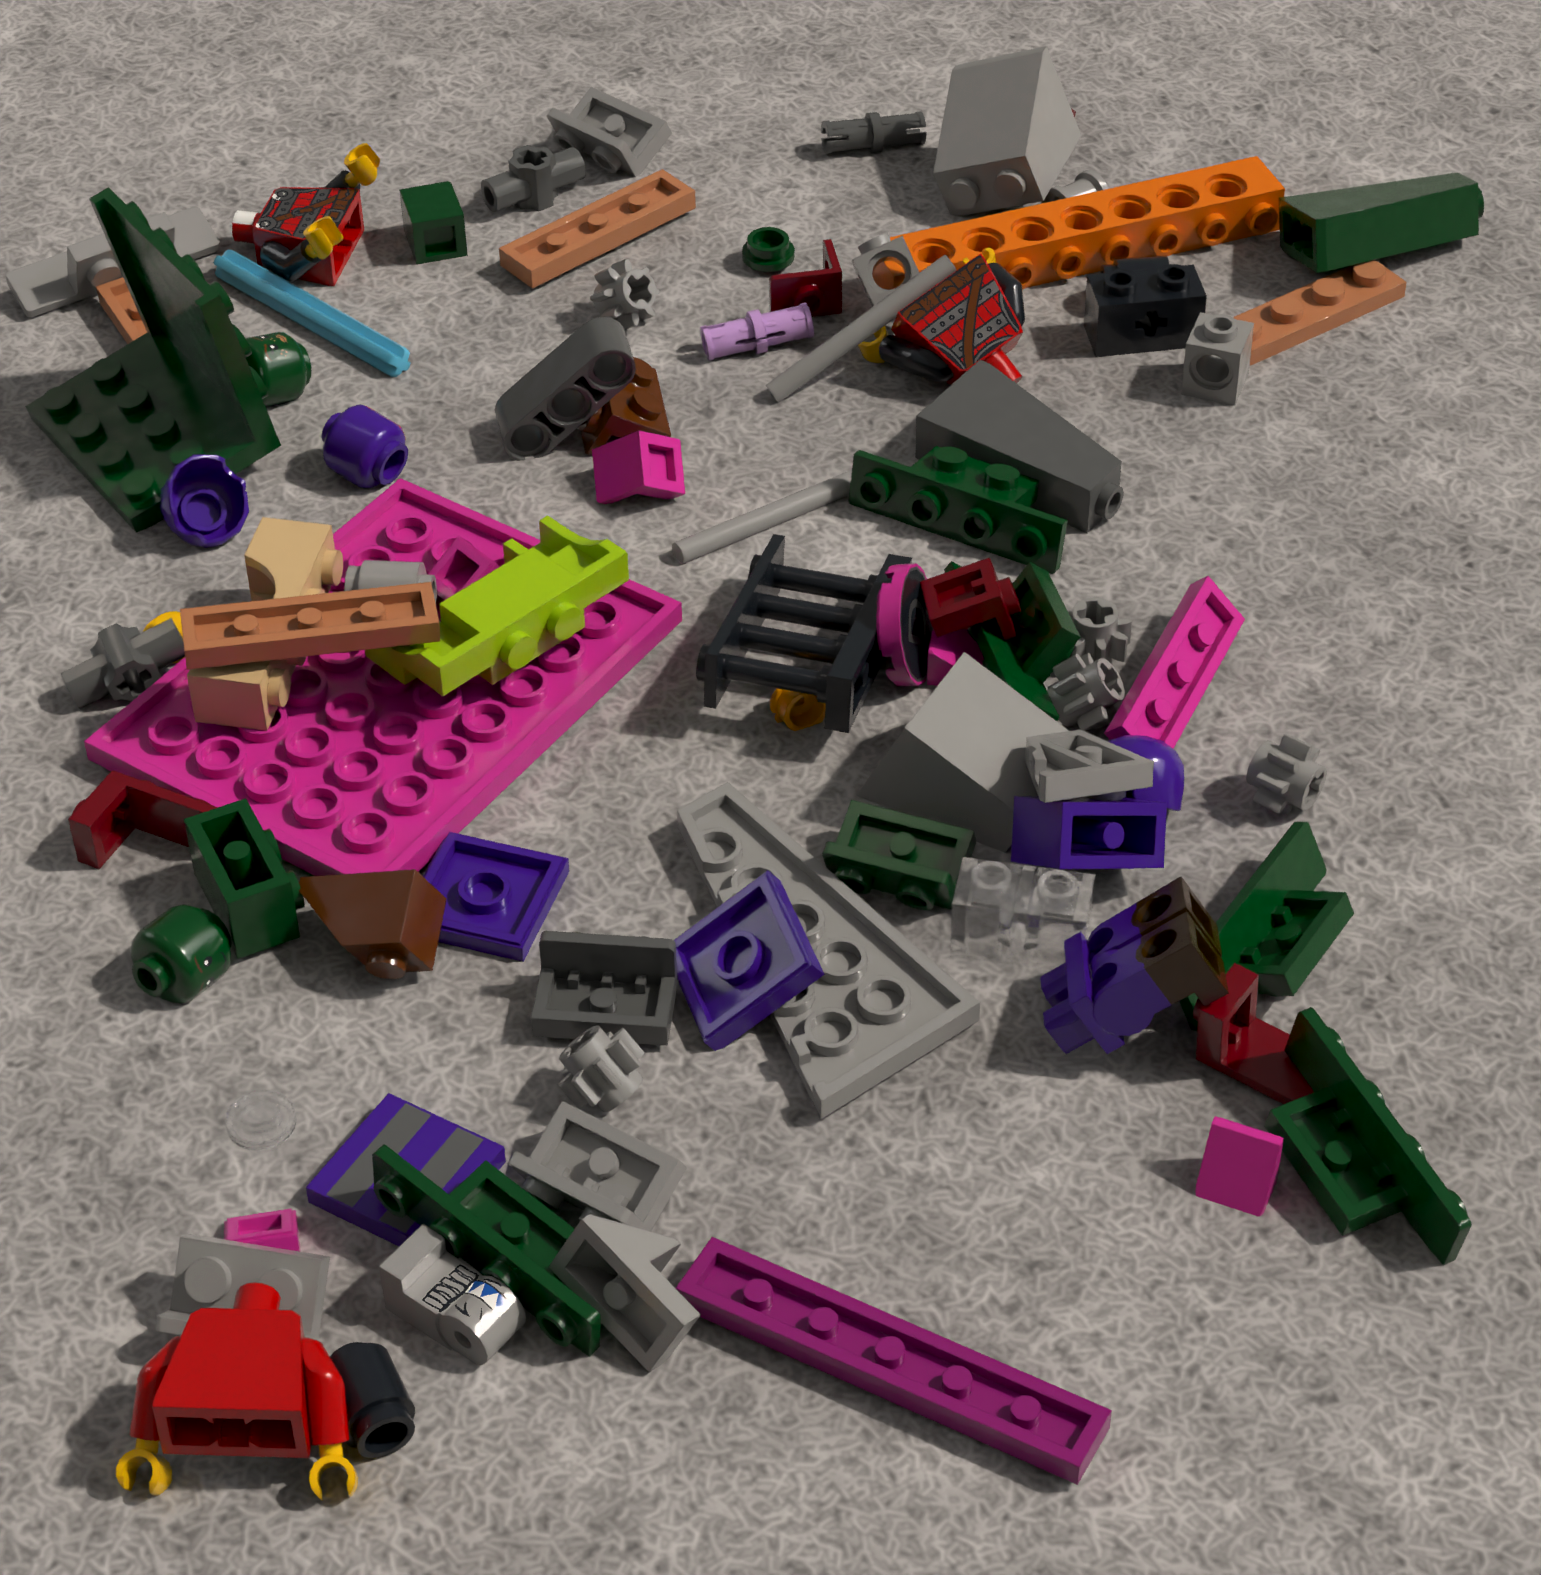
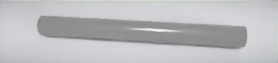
[765,255,956,403]
[672,470,852,564]

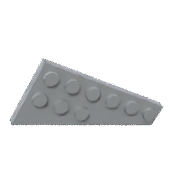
[677,782,980,1119]

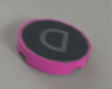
[876,563,933,686]

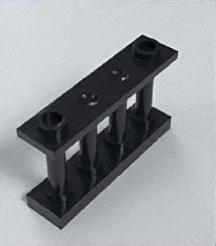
[696,534,912,733]

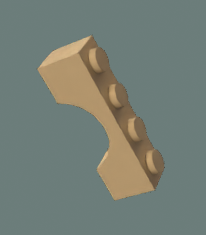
[187,517,343,731]

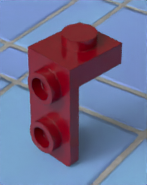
[68,770,218,869]
[1193,963,1314,1104]

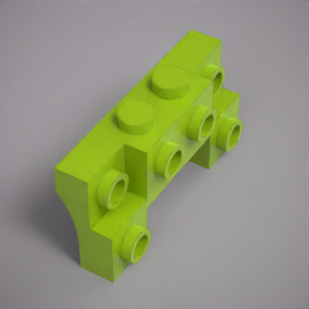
[365,515,629,696]

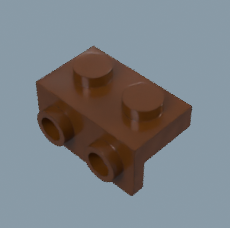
[578,357,671,456]

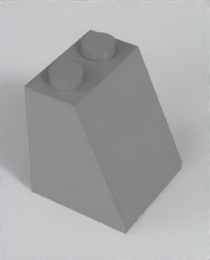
[933,46,1082,216]
[857,652,1069,853]

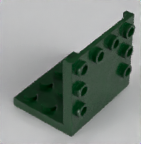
[25,187,281,533]

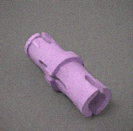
[700,303,814,361]

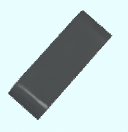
[495,317,636,461]

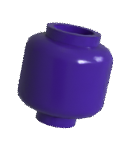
[321,404,408,489]

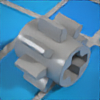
[590,259,660,330]
[1067,598,1132,664]
[1047,653,1125,732]
[1246,734,1327,815]
[558,1025,644,1112]

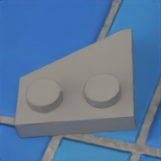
[1025,730,1154,803]

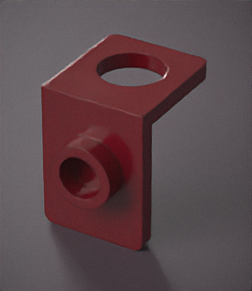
[769,239,842,317]

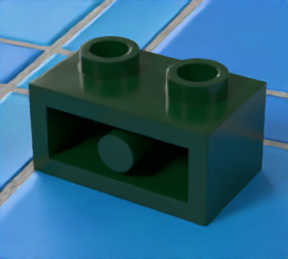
[184,798,305,959]

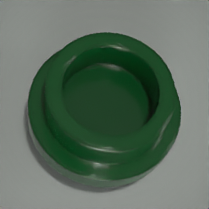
[742,227,795,272]

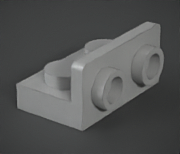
[155,1234,330,1341]

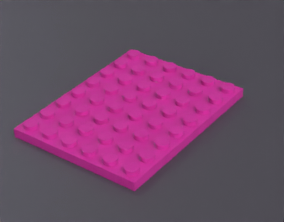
[84,478,682,876]

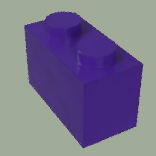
[1011,796,1167,869]

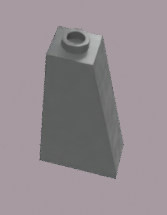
[915,360,1124,533]

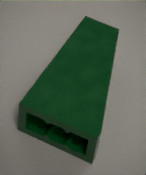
[1279,172,1484,273]

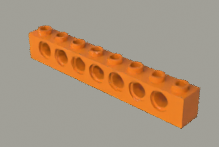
[873,156,1285,290]

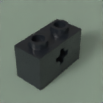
[1084,264,1207,357]

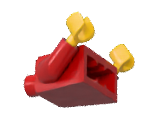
[116,1282,358,1501]

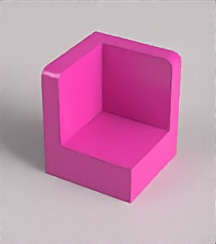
[592,431,685,504]

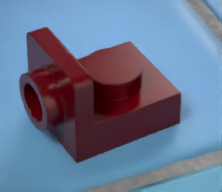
[920,557,1021,641]

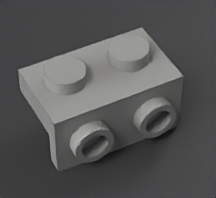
[547,87,672,177]
[507,1101,687,1232]

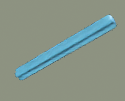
[213,250,411,377]

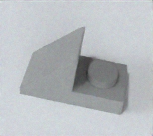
[548,1214,701,1372]

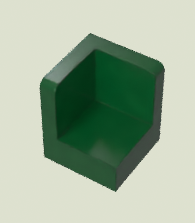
[399,181,468,265]

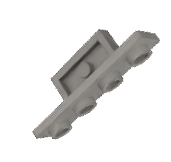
[6,207,220,318]

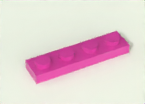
[1104,576,1245,749]

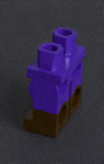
[1040,876,1229,1054]

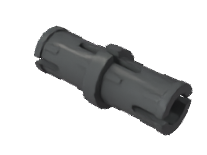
[821,111,927,154]

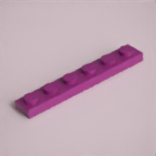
[675,1237,1112,1485]

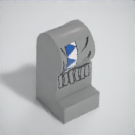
[379,1224,526,1365]

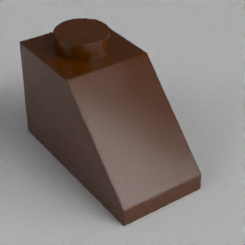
[299,869,447,979]

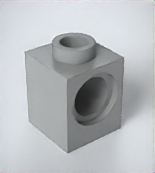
[852,233,919,307]
[1181,312,1254,406]

